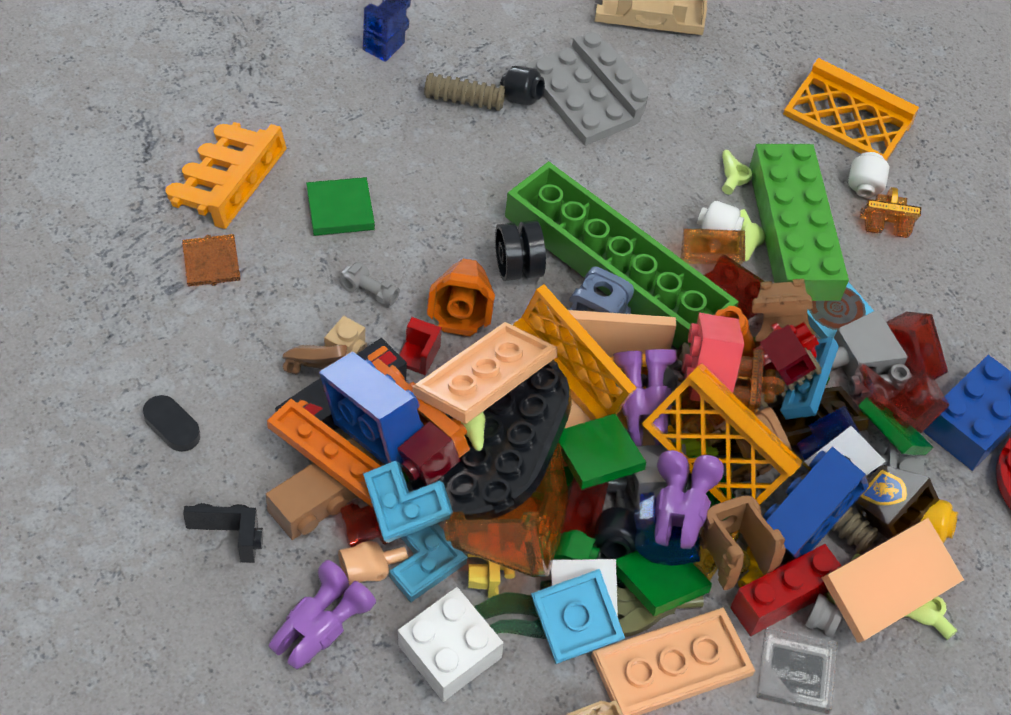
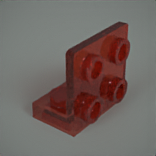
[859,364,950,433]

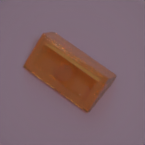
[681,229,745,265]

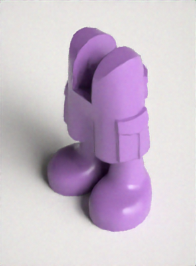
[613,349,677,446]
[654,450,724,549]
[269,560,376,670]

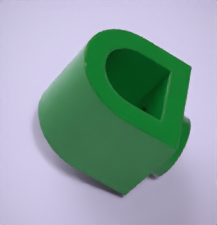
[551,530,600,560]

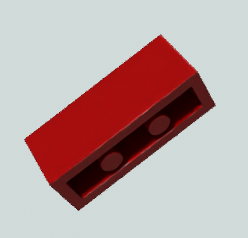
[730,544,842,637]

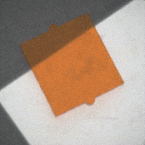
[182,234,241,287]

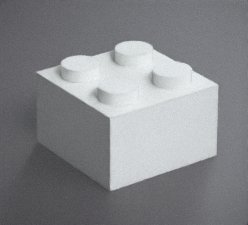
[398,587,503,702]

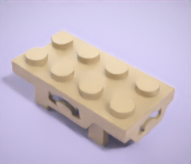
[595,0,707,35]

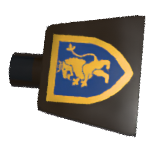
[854,465,939,539]

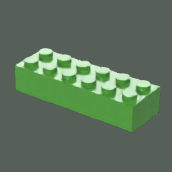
[749,144,849,301]

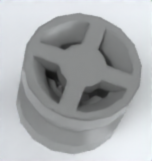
[805,593,843,638]

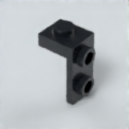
[183,503,263,563]

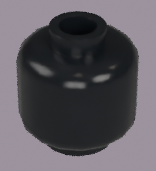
[500,65,545,105]
[594,507,641,559]

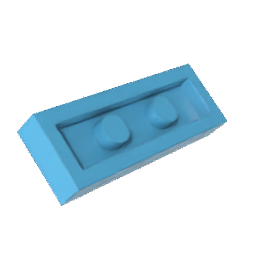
[780,337,839,419]

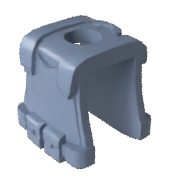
[569,266,634,314]

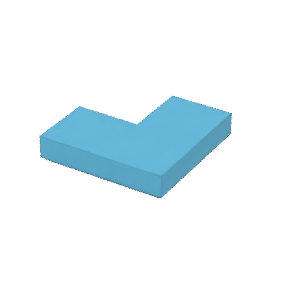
[363,461,454,543]
[389,523,468,602]

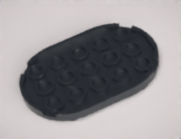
[408,360,572,523]

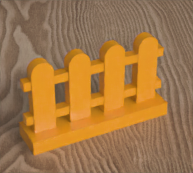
[165,122,287,229]

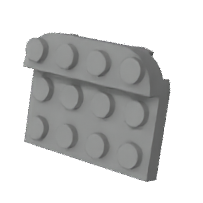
[525,32,649,146]

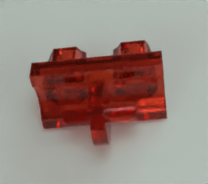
[340,503,392,547]

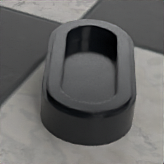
[143,395,200,451]

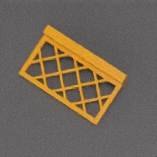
[783,58,919,161]
[513,284,637,420]
[642,363,803,505]

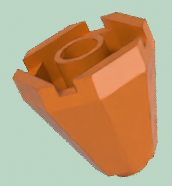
[427,258,495,336]

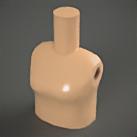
[338,541,408,585]

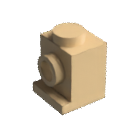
[324,315,367,355]

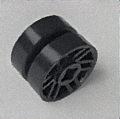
[495,220,546,281]

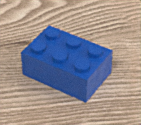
[319,351,424,466]
[920,354,1011,471]
[763,446,869,559]

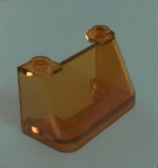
[444,443,568,577]

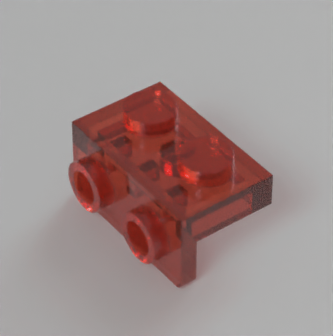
[704,255,765,320]

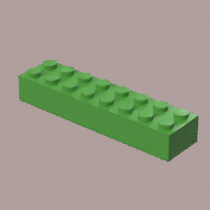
[505,161,739,349]

